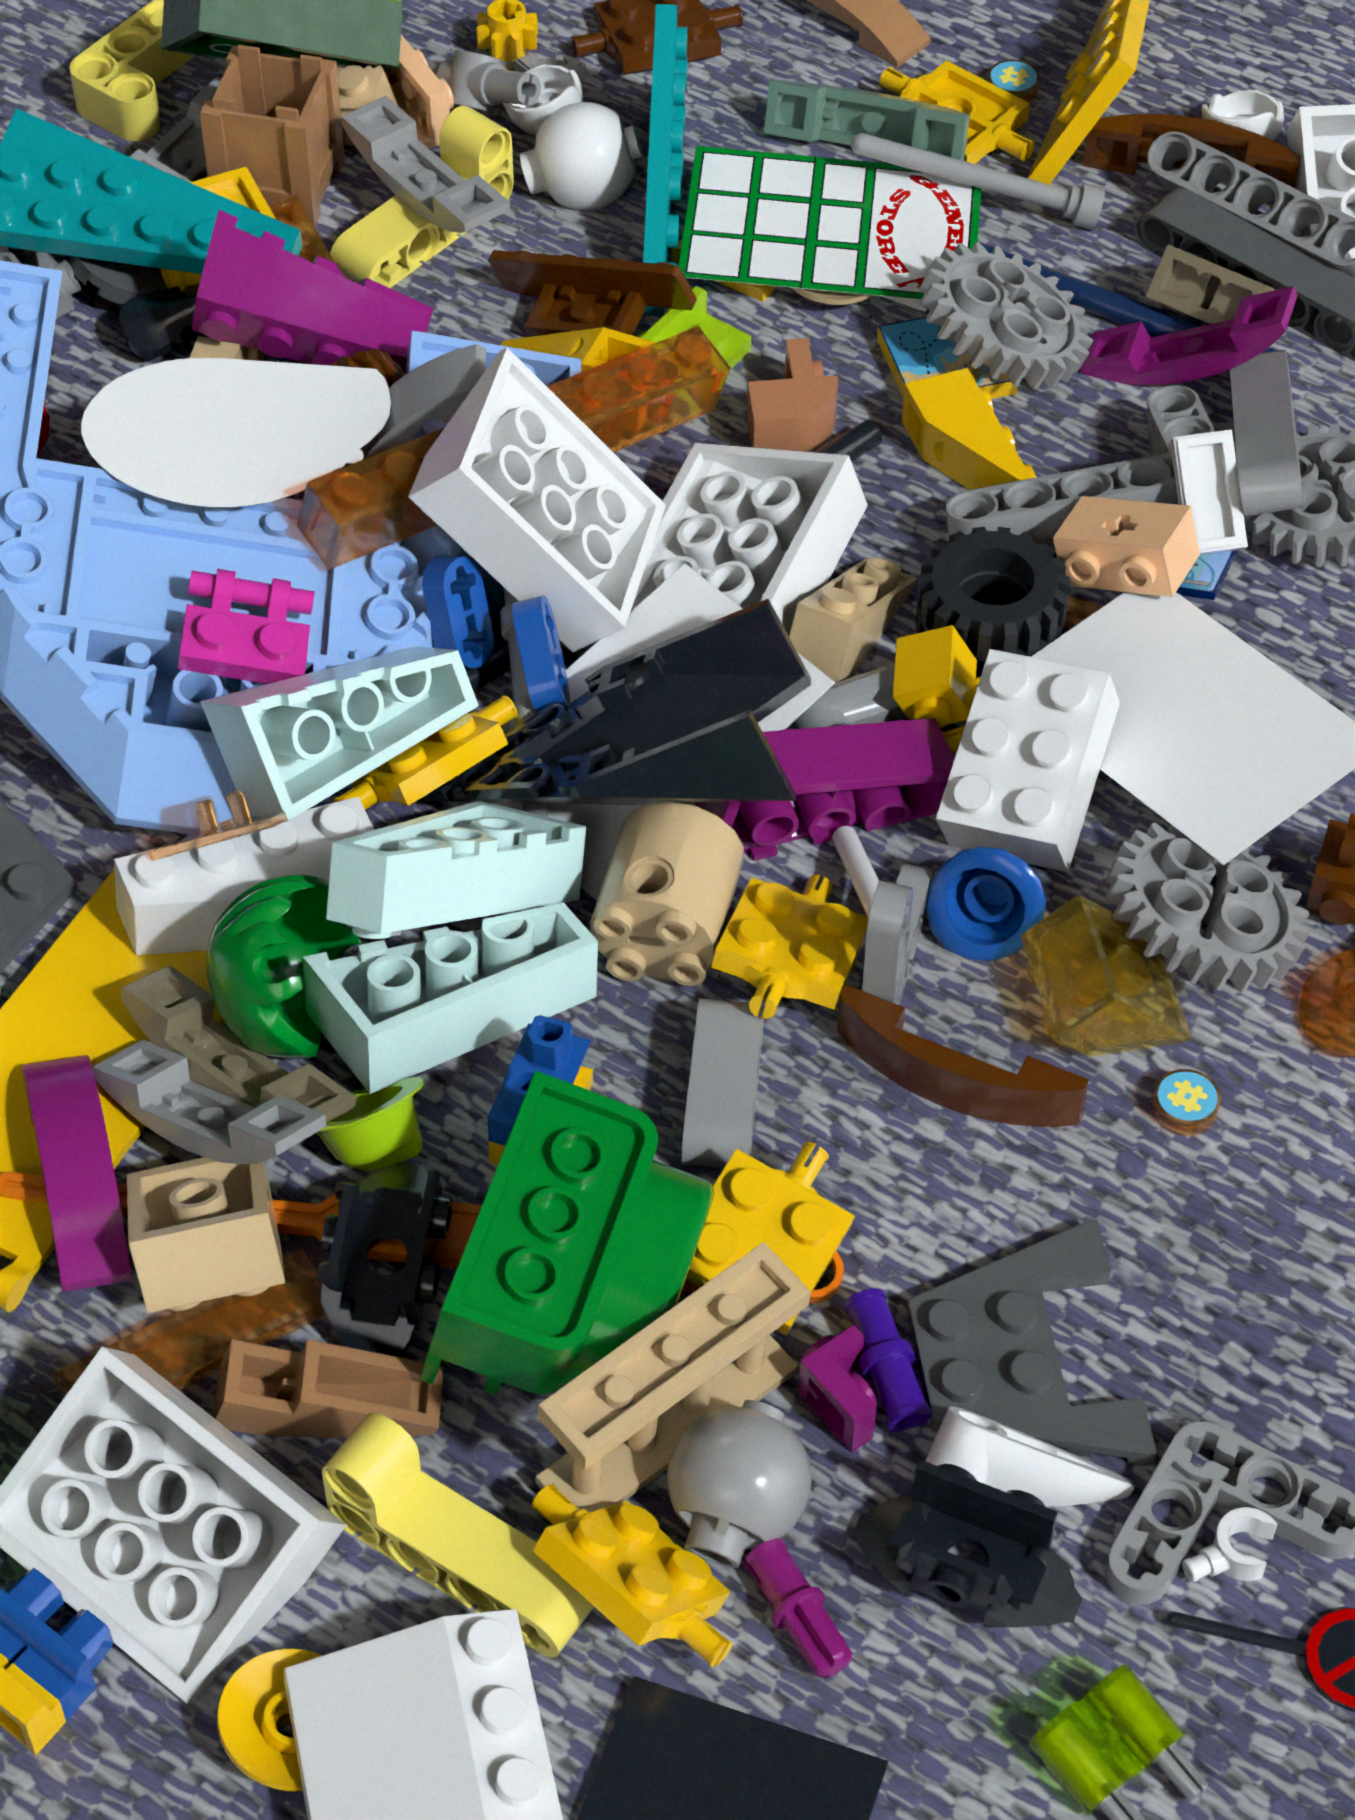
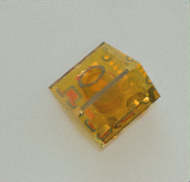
[1021,894,1192,1057]

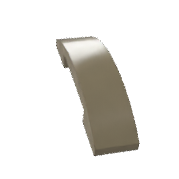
[120,965,357,1123]

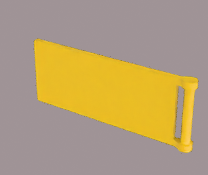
[0,869,225,1313]

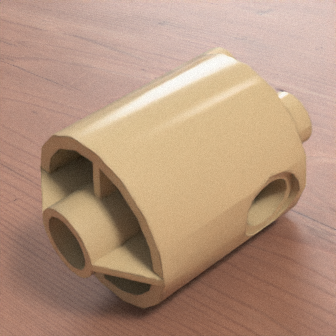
[590,801,744,986]

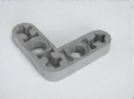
[862,863,935,1005]
[1105,1421,1355,1605]

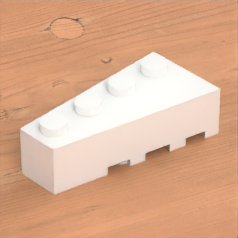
[114,797,401,956]

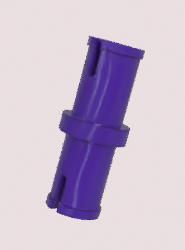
[843,1288,932,1432]

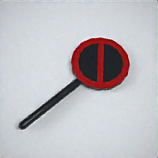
[1166,1608,1355,1712]

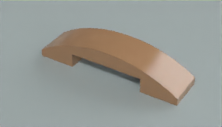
[781,0,931,68]

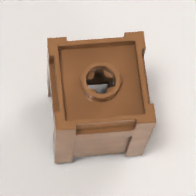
[199,45,345,229]

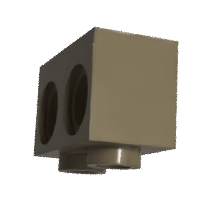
[1145,245,1276,324]

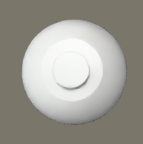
[520,102,643,210]

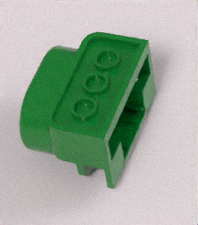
[420,1070,714,1396]

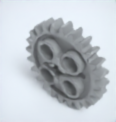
[919,242,1093,389]
[1242,423,1355,567]
[1106,823,1311,992]

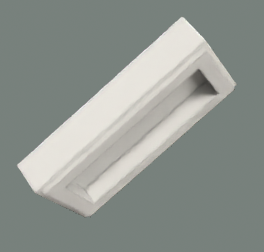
[1170,430,1248,555]

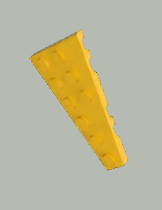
[1027,0,1150,185]

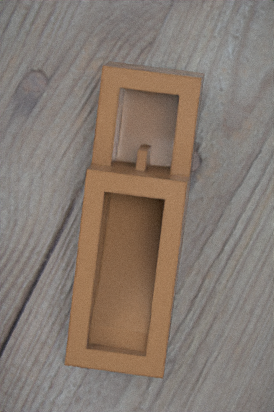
[212,1339,444,1438]

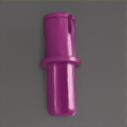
[744,1538,852,1679]

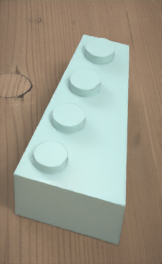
[200,646,479,822]
[326,801,586,939]
[303,902,598,1094]

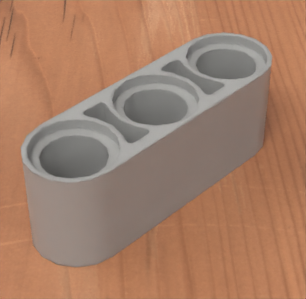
[681,998,765,1169]

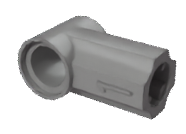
[787,666,906,729]

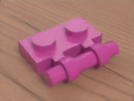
[177,568,315,684]

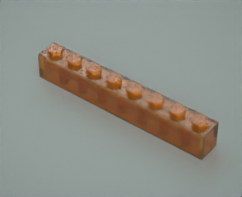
[296,326,731,571]

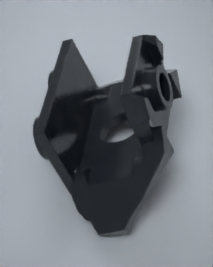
[318,1162,453,1357]
[851,1459,1082,1628]

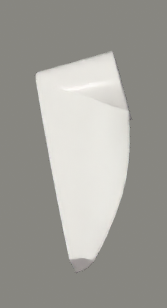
[925,1406,1135,1506]

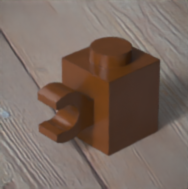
[1306,813,1355,925]

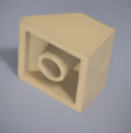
[127,1157,285,1314]

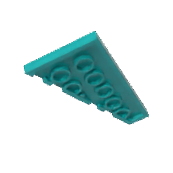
[643,4,688,315]
[0,108,303,274]

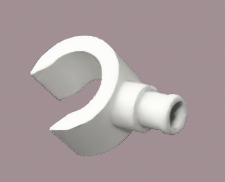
[1182,1507,1277,1582]

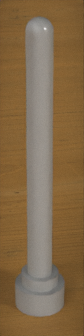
[851,133,1105,230]

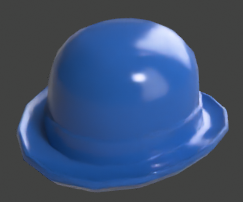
[925,846,1046,961]

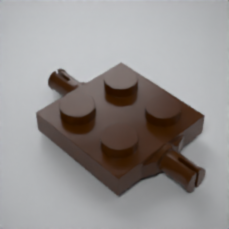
[571,0,743,74]

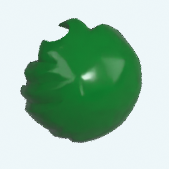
[206,875,362,1059]

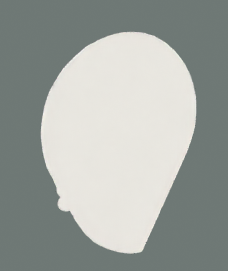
[81,358,391,507]

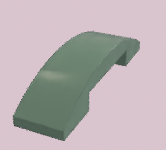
[763,79,970,161]

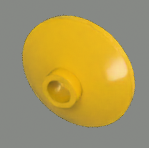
[217,1649,323,1791]

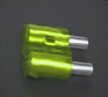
[1028,1663,1208,1820]

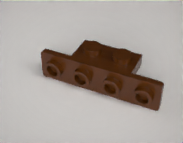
[488,250,697,337]

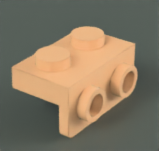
[385,35,454,149]

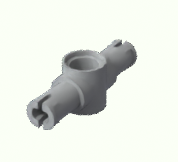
[426,50,541,113]

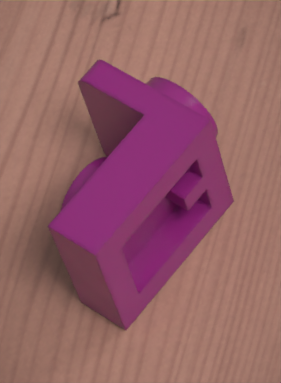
[798,1325,877,1453]

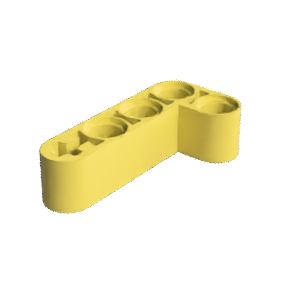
[69,0,195,141]
[329,105,514,288]
[322,1412,594,1658]

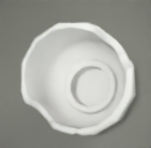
[502,64,583,135]
[1202,90,1284,140]

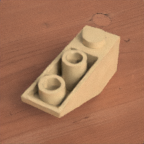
[789,558,918,683]

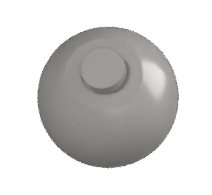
[667,1400,812,1568]

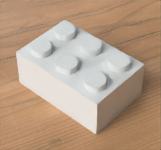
[936,649,1120,872]

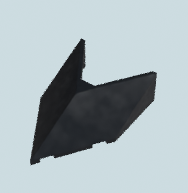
[427,599,812,805]

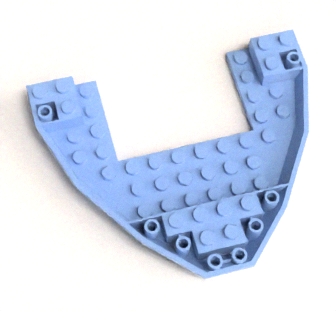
[0,260,582,836]

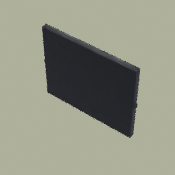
[577,1676,889,1820]

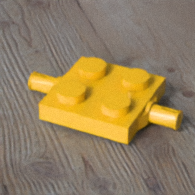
[879,60,1035,164]
[333,695,518,810]
[711,874,868,1019]
[686,1141,855,1336]
[532,1483,733,1668]

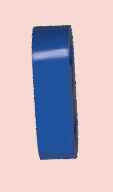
[422,555,494,669]
[512,595,570,713]

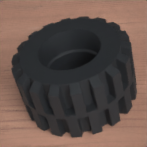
[915,527,1070,677]

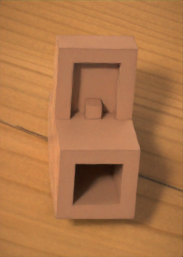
[747,338,838,452]

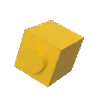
[893,625,977,728]

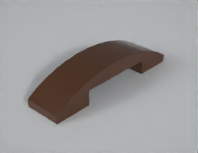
[1083,114,1301,188]
[837,984,1089,1127]

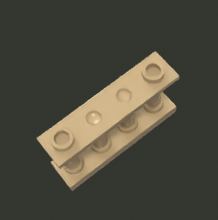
[536,1242,811,1512]

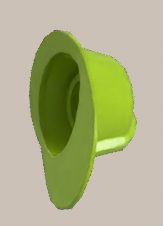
[317,1077,424,1171]

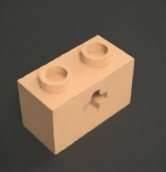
[1053,496,1200,597]

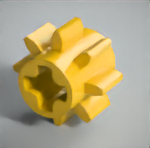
[476,0,538,62]

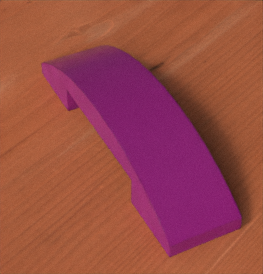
[1079,286,1298,385]
[22,1055,132,1292]

